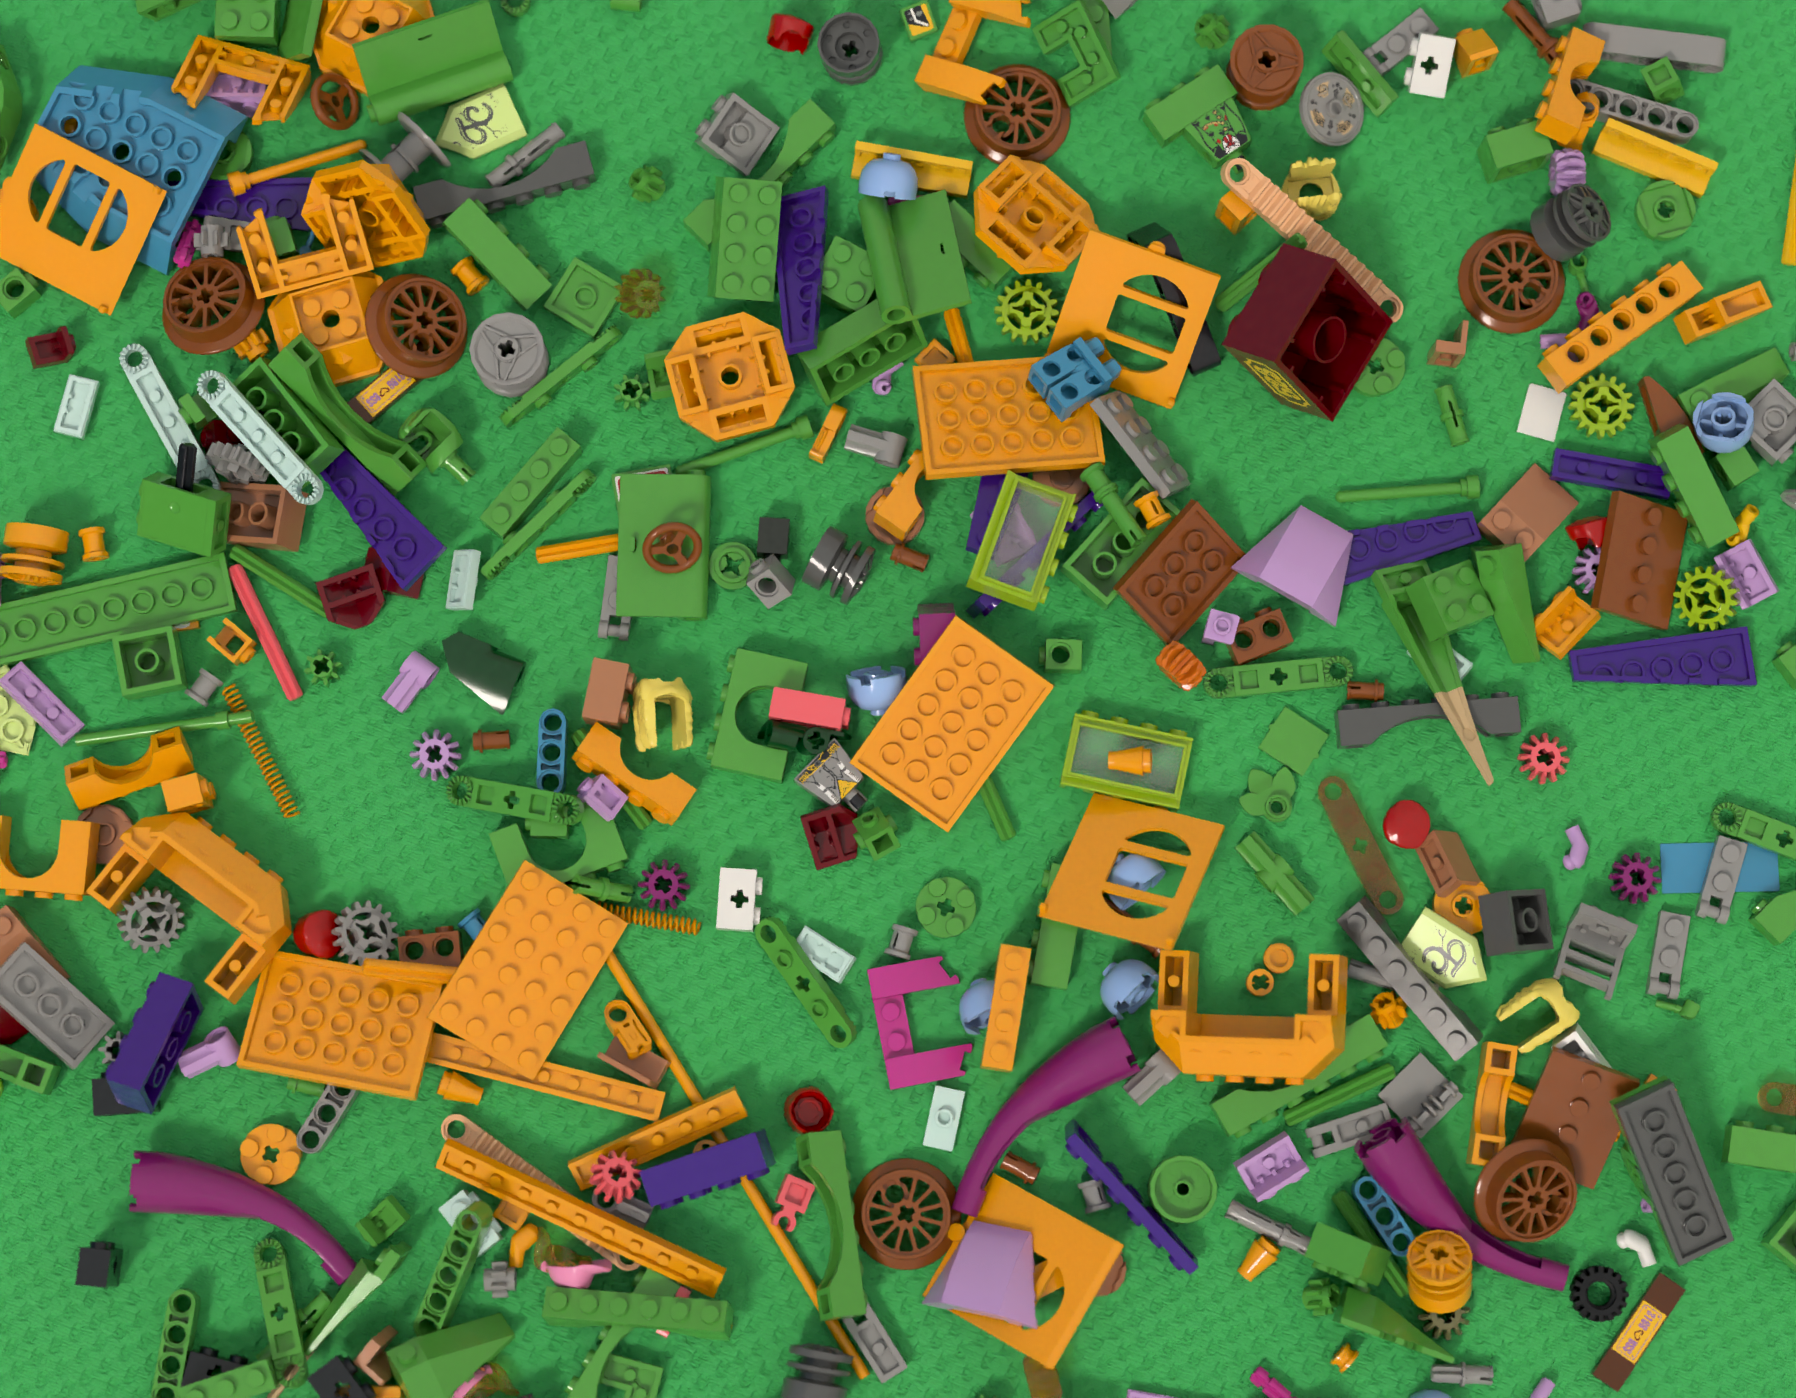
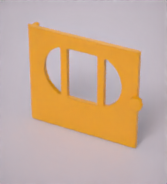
[0,123,167,316]
[1044,228,1221,409]
[1038,793,1225,951]
[923,1173,1124,1370]

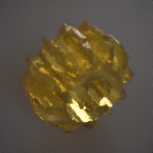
[614,268,666,319]
[1023,1356,1062,1398]

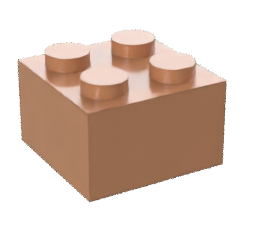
[581,657,637,730]

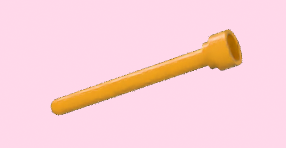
[227,139,367,197]

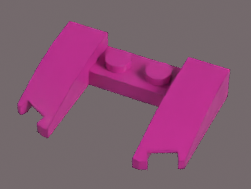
[867,956,973,1090]

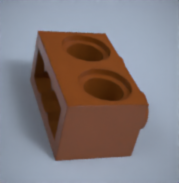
[1226,607,1294,666]
[397,926,464,967]

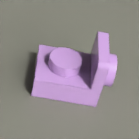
[1201,608,1240,646]
[577,773,629,822]

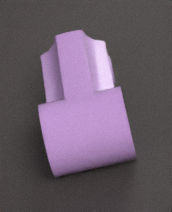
[381,650,440,714]
[178,1026,241,1079]

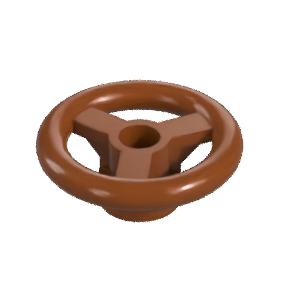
[310,73,360,131]
[642,522,702,574]

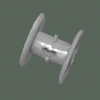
[359,111,451,182]
[469,312,549,398]

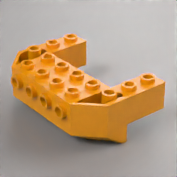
[86,812,292,1005]
[1150,950,1348,1085]

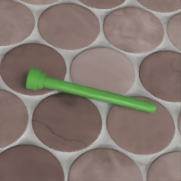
[675,414,814,474]
[1335,475,1480,503]

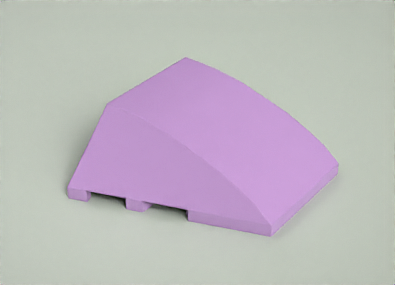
[1231,505,1353,627]
[922,1220,1038,1329]

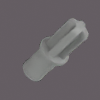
[1430,1362,1493,1387]

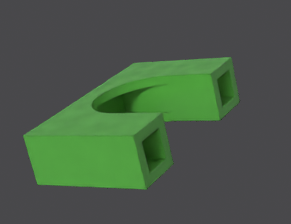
[707,648,809,784]
[489,802,630,885]

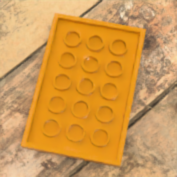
[912,356,1105,480]
[849,615,1054,833]
[427,860,629,1081]
[236,951,445,1101]

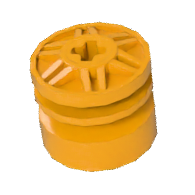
[0,522,70,586]
[1407,1230,1473,1314]

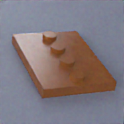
[1591,491,1687,630]
[1113,499,1245,645]
[1511,1046,1640,1189]

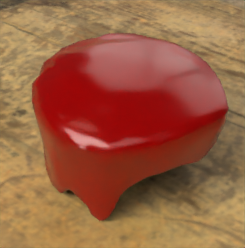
[767,13,815,55]
[1565,516,1607,551]
[1382,800,1430,849]
[293,910,341,958]
[784,1086,834,1135]

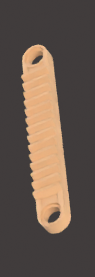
[1220,158,1403,323]
[441,1114,641,1271]

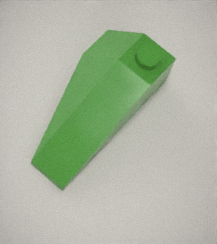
[1675,347,1790,452]
[1470,543,1540,663]
[1332,1284,1455,1364]
[386,1312,515,1398]

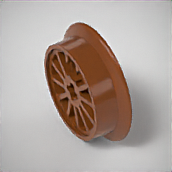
[964,64,1070,165]
[1458,229,1565,334]
[162,257,265,355]
[365,274,467,379]
[1474,1139,1577,1242]
[853,1158,961,1270]

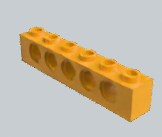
[1537,260,1703,394]

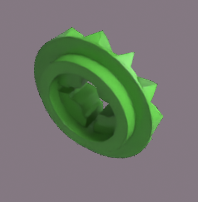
[709,542,756,590]

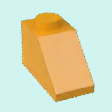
[1453,28,1499,78]

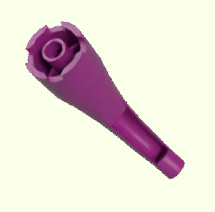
[951,1016,1141,1218]
[1354,1117,1569,1292]
[129,1150,357,1286]

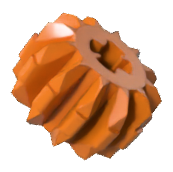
[1155,641,1207,691]

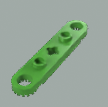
[499,325,623,428]
[480,468,597,581]
[1203,656,1353,699]
[446,776,584,825]
[1710,802,1796,861]
[755,916,857,1048]
[253,1238,309,1389]

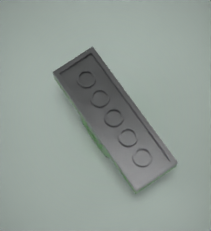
[1609,1075,1734,1266]

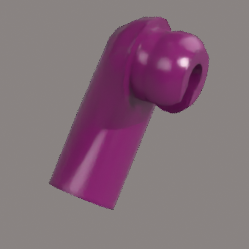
[1576,291,1599,331]

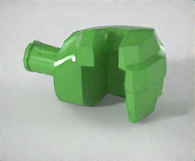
[398,407,476,486]

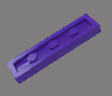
[1549,448,1670,500]

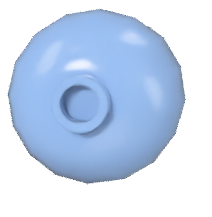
[858,153,918,200]
[1693,392,1754,453]
[846,666,907,716]
[1107,853,1166,911]
[1100,959,1159,1020]
[959,978,995,1035]

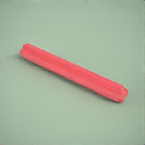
[228,564,303,701]

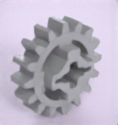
[205,441,270,485]
[117,886,185,953]
[331,900,399,966]

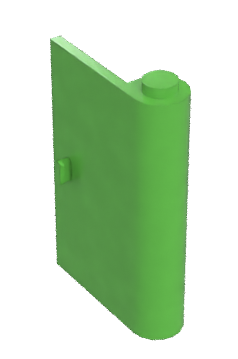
[352,0,513,126]
[858,190,972,325]
[616,470,711,621]

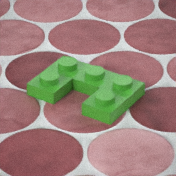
[1032,0,1121,107]
[599,1353,664,1398]

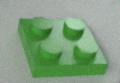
[543,257,626,339]

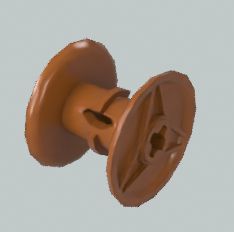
[1226,24,1304,111]

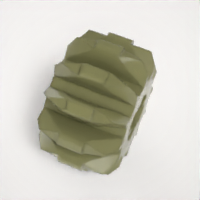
[1417,1307,1470,1340]

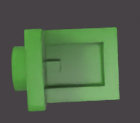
[644,349,673,400]
[178,393,219,431]
[355,1194,411,1247]

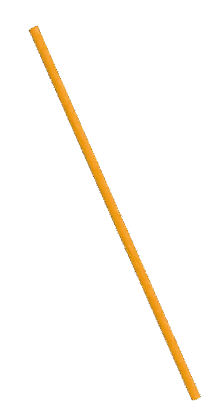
[605,950,870,1380]

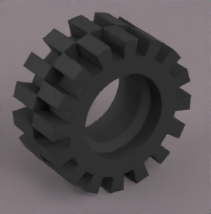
[1569,1266,1629,1322]

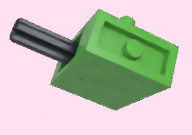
[136,443,232,558]

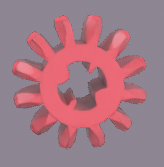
[1517,733,1570,785]
[589,1150,642,1204]

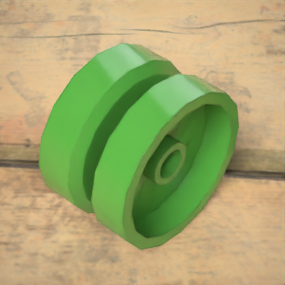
[1147,1155,1217,1223]

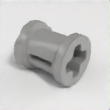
[184,668,223,708]
[884,924,918,961]
[1077,1179,1112,1214]

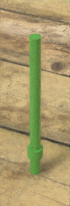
[75,710,255,746]

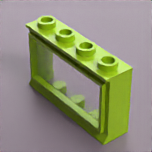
[966,470,1078,611]
[1059,710,1194,812]

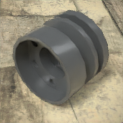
[817,12,883,86]
[1530,183,1611,262]
[802,526,876,605]
[780,1343,854,1398]

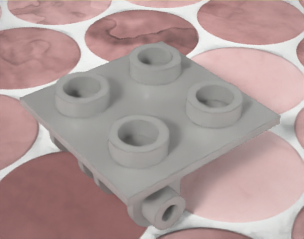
[1378,1052,1463,1139]

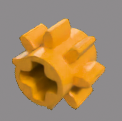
[233,328,271,363]
[1369,991,1408,1030]

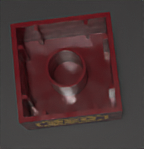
[1222,243,1393,422]

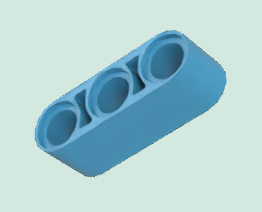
[536,708,569,793]
[1351,1176,1415,1256]

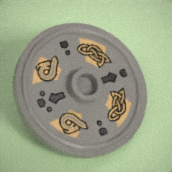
[1299,72,1364,147]

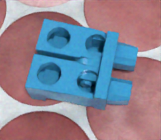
[1028,337,1121,422]

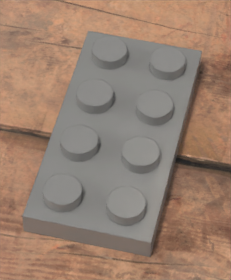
[1090,390,1191,499]
[0,942,115,1069]

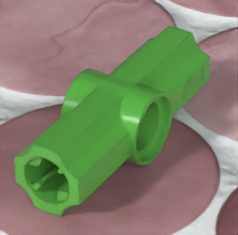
[1234,831,1315,916]

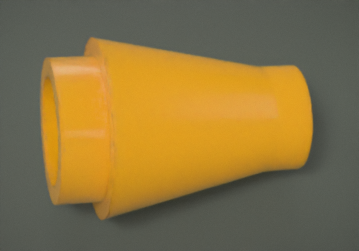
[1108,746,1152,776]
[436,1070,484,1105]
[1237,1235,1281,1282]

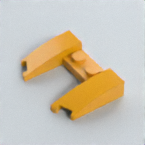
[914,0,1031,105]
[171,34,311,125]
[236,192,374,299]

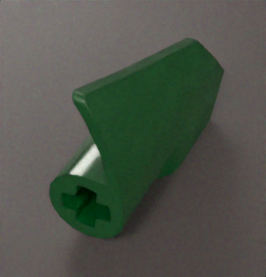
[442,632,526,715]
[757,719,851,755]

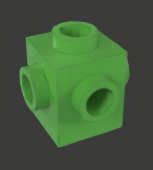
[852,806,901,861]

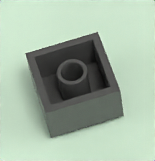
[1478,889,1554,956]

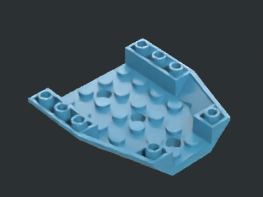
[35,65,248,276]

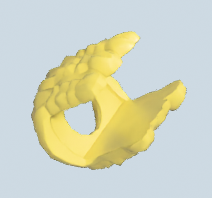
[1281,157,1342,221]
[632,677,694,752]
[1496,978,1581,1054]

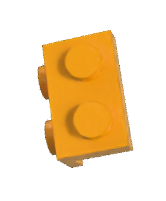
[1534,586,1601,660]

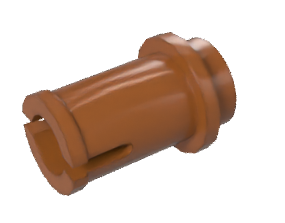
[890,542,930,573]
[1347,679,1384,702]
[473,729,510,753]
[1000,1151,1041,1185]

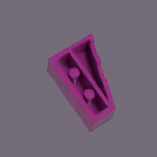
[913,603,955,666]

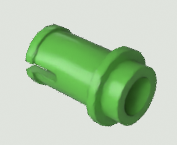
[287,1077,327,1098]

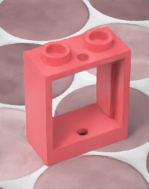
[769,687,851,732]

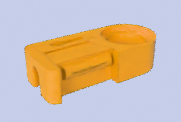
[1557,92,1600,151]
[809,403,848,464]
[604,1000,652,1060]

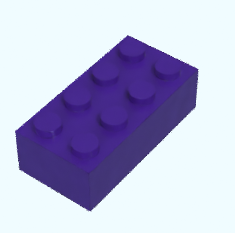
[106,972,204,1115]
[639,1129,776,1210]

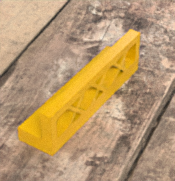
[1591,118,1719,198]
[851,141,973,199]

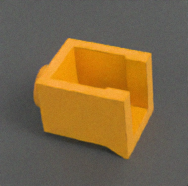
[206,617,257,666]

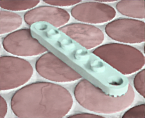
[119,343,221,490]
[197,370,324,505]

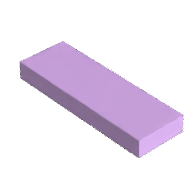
[0,661,85,747]

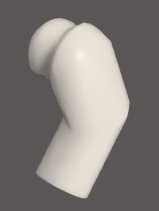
[1616,1229,1657,1268]

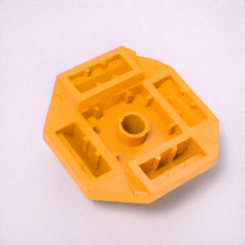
[313,0,434,96]
[974,154,1099,275]
[301,160,430,268]
[267,271,399,387]
[664,312,796,443]

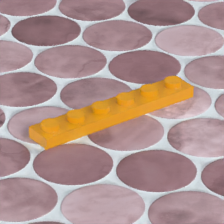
[568,1086,748,1191]

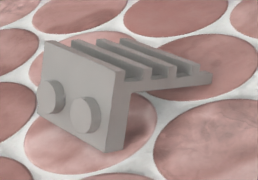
[1552,902,1638,1001]

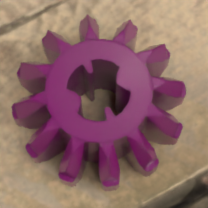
[1608,853,1661,905]
[638,860,690,912]

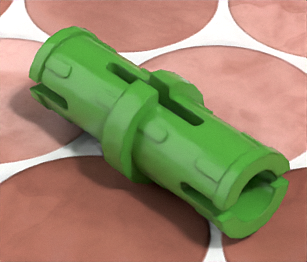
[1434,384,1470,447]
[571,874,633,904]

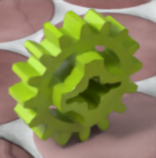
[994,279,1059,345]
[1567,373,1635,440]
[1673,565,1741,631]

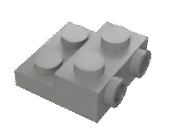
[695,92,780,176]
[1748,379,1796,466]

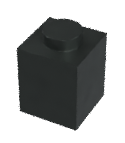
[757,517,790,562]

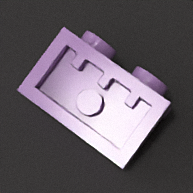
[206,72,268,118]

